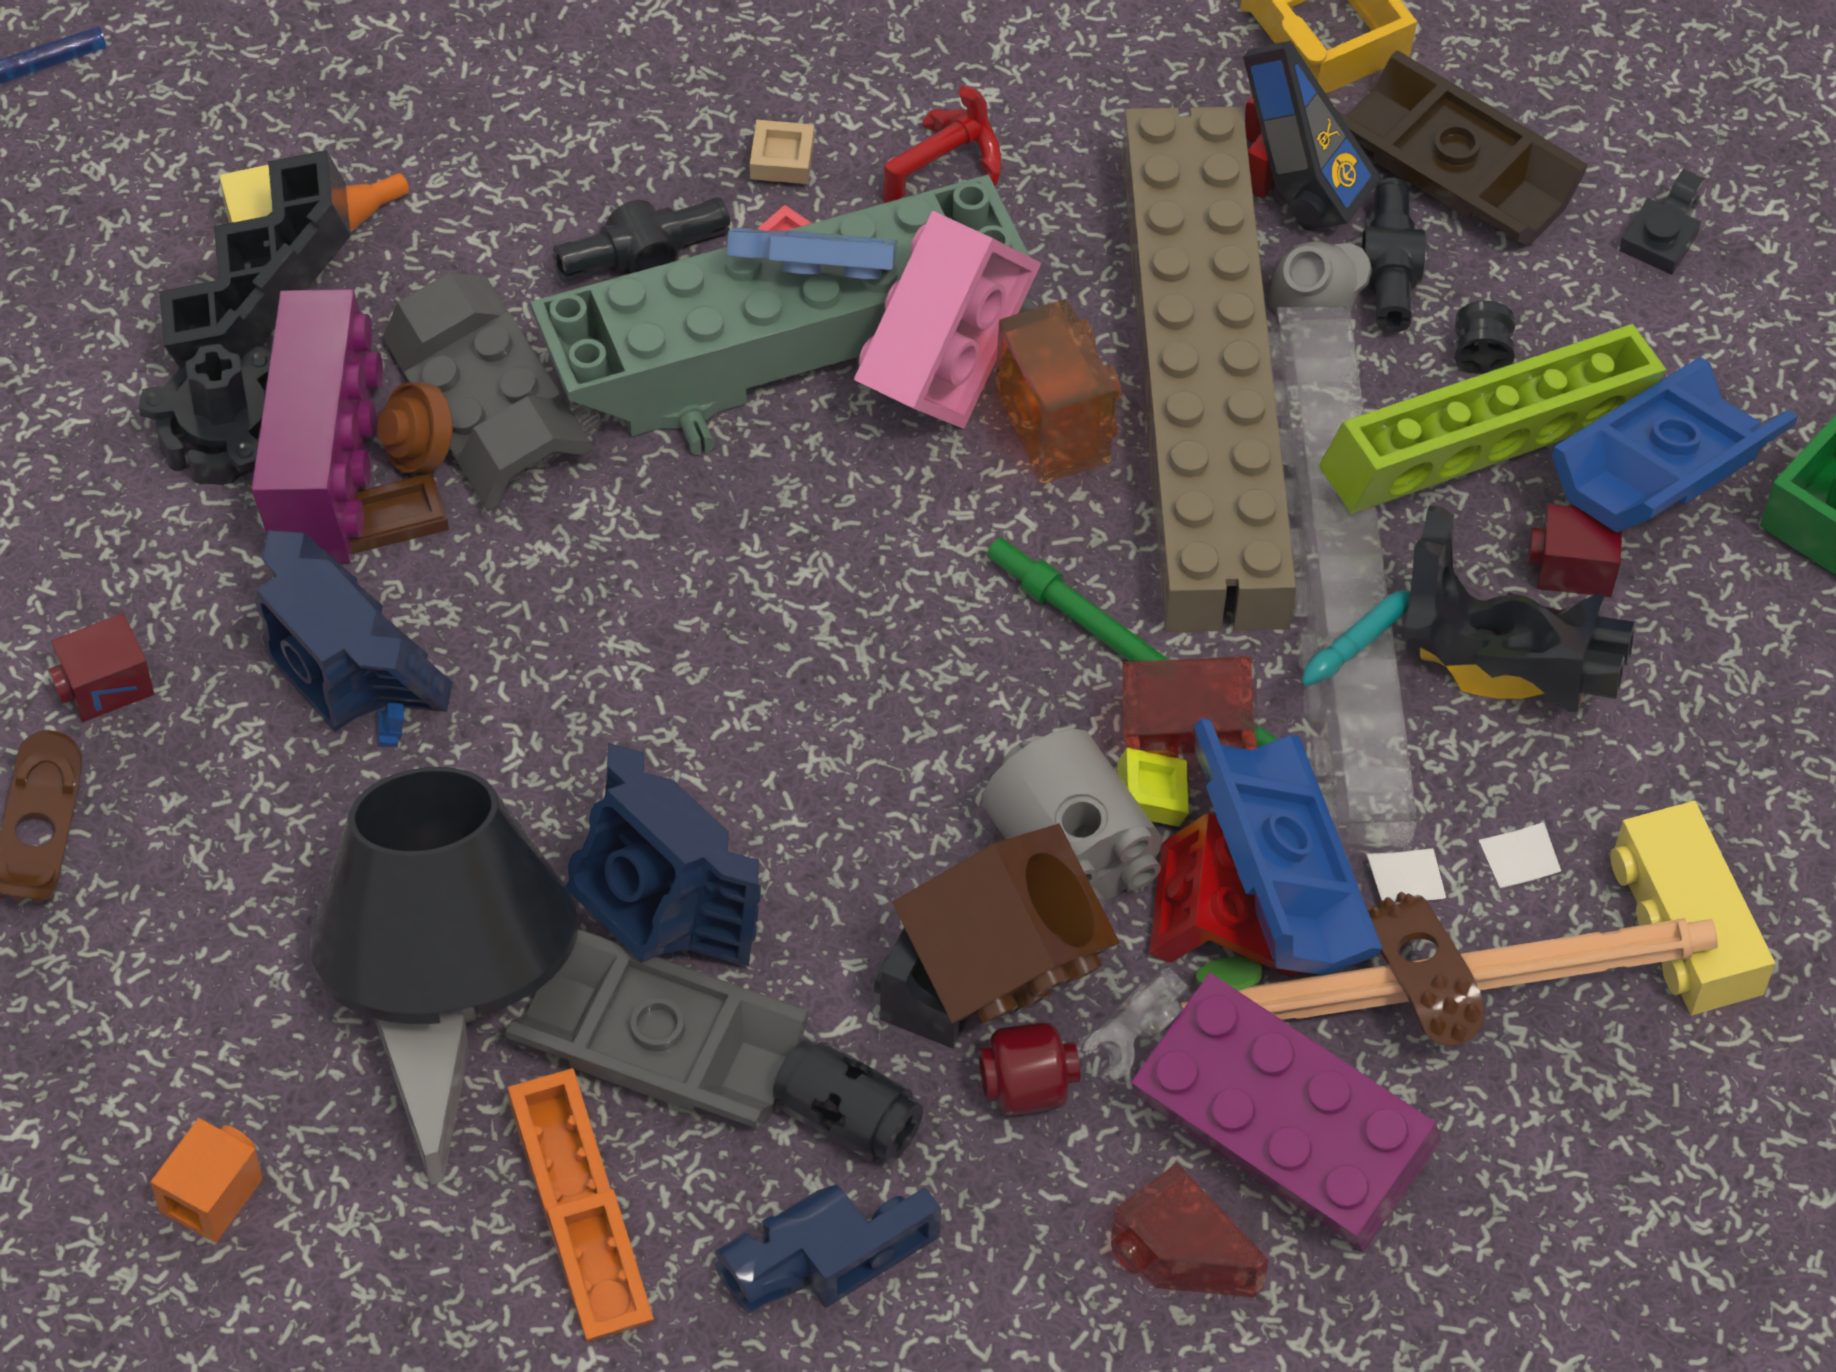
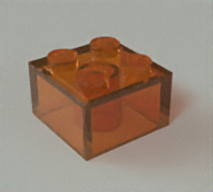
[995,298,1121,484]

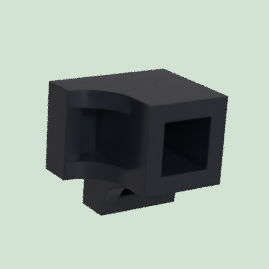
[874,927,969,1049]

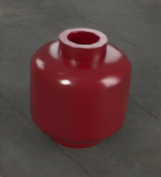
[979,1022,1081,1116]

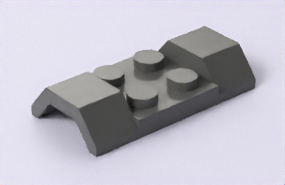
[383,272,594,511]
[506,929,808,1128]

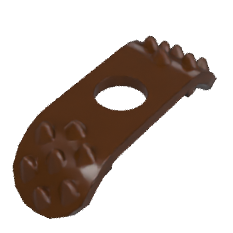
[0,730,82,905]
[1366,892,1486,1046]

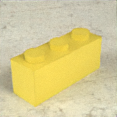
[1610,801,1776,1015]

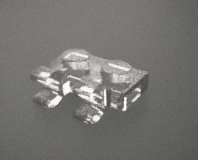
[1076,967,1188,1083]

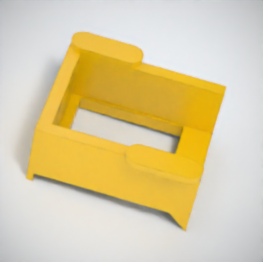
[1240,0,1417,94]

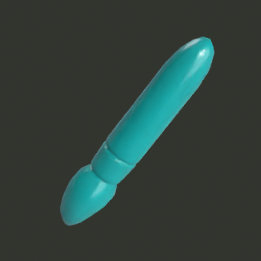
[1302,590,1410,686]

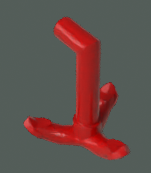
[882,84,1001,203]

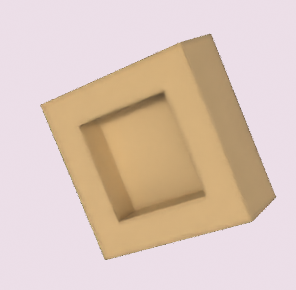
[750,120,815,184]

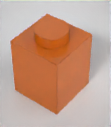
[150,1118,263,1243]

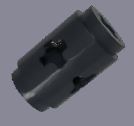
[773,1039,923,1164]

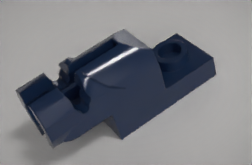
[714,1185,941,1313]

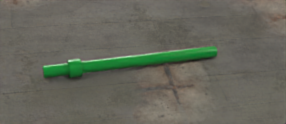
[987,537,1278,750]

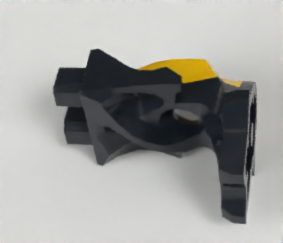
[1404,505,1635,712]

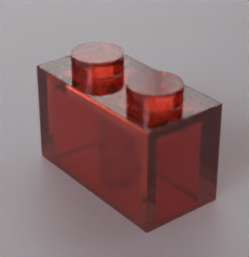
[1122,656,1258,758]

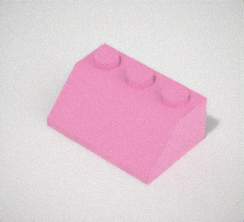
[854,210,1042,429]

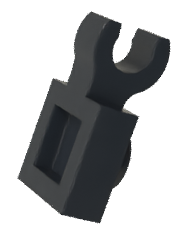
[1619,169,1705,275]

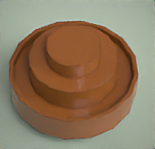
[377,382,453,473]

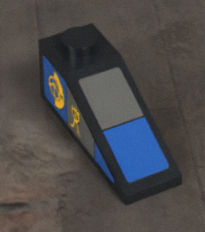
[1243,41,1381,230]

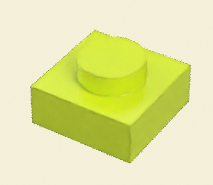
[1117,748,1189,827]

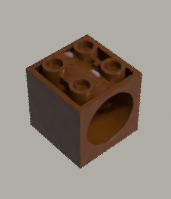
[892,823,1120,1025]

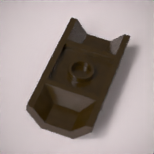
[1338,50,1587,246]

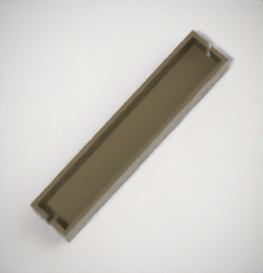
[1122,106,1296,632]

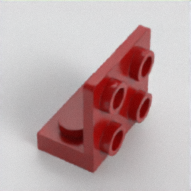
[1149,812,1301,977]

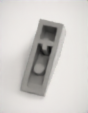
[374,1007,476,1185]

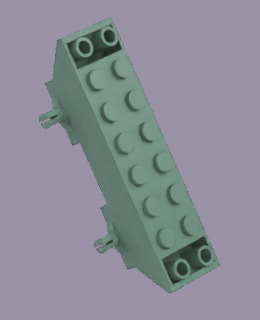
[530,174,1030,455]

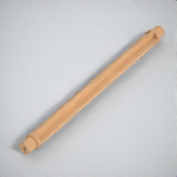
[1181,918,1718,1020]

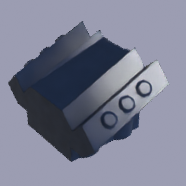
[255,530,453,732]
[566,743,761,966]

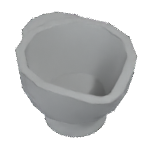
[1267,240,1372,327]

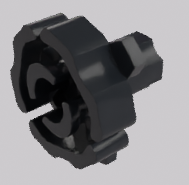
[139,344,271,485]

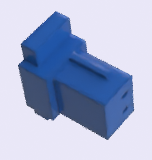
[376,703,404,747]

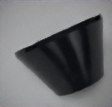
[309,767,578,1024]

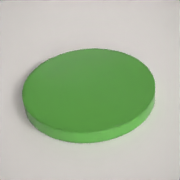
[1196,957,1263,991]

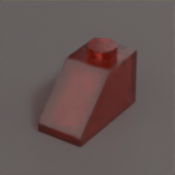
[1110,1163,1269,1297]

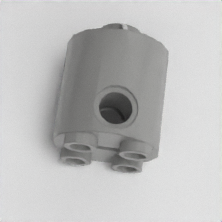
[982,728,1162,908]

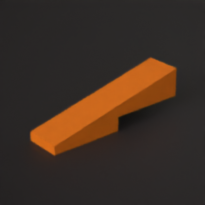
[508,1068,654,1343]

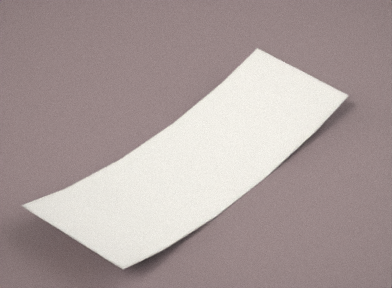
[1367,822,1561,902]

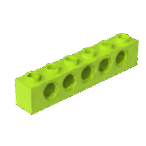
[1319,324,1667,514]

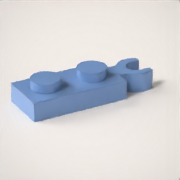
[727,227,898,279]

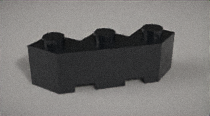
[159,150,351,368]

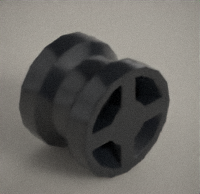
[1454,300,1515,374]

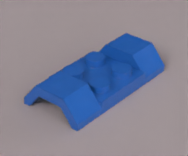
[1551,357,1798,532]
[1194,718,1383,975]

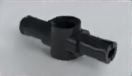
[1361,178,1426,333]
[553,197,730,283]

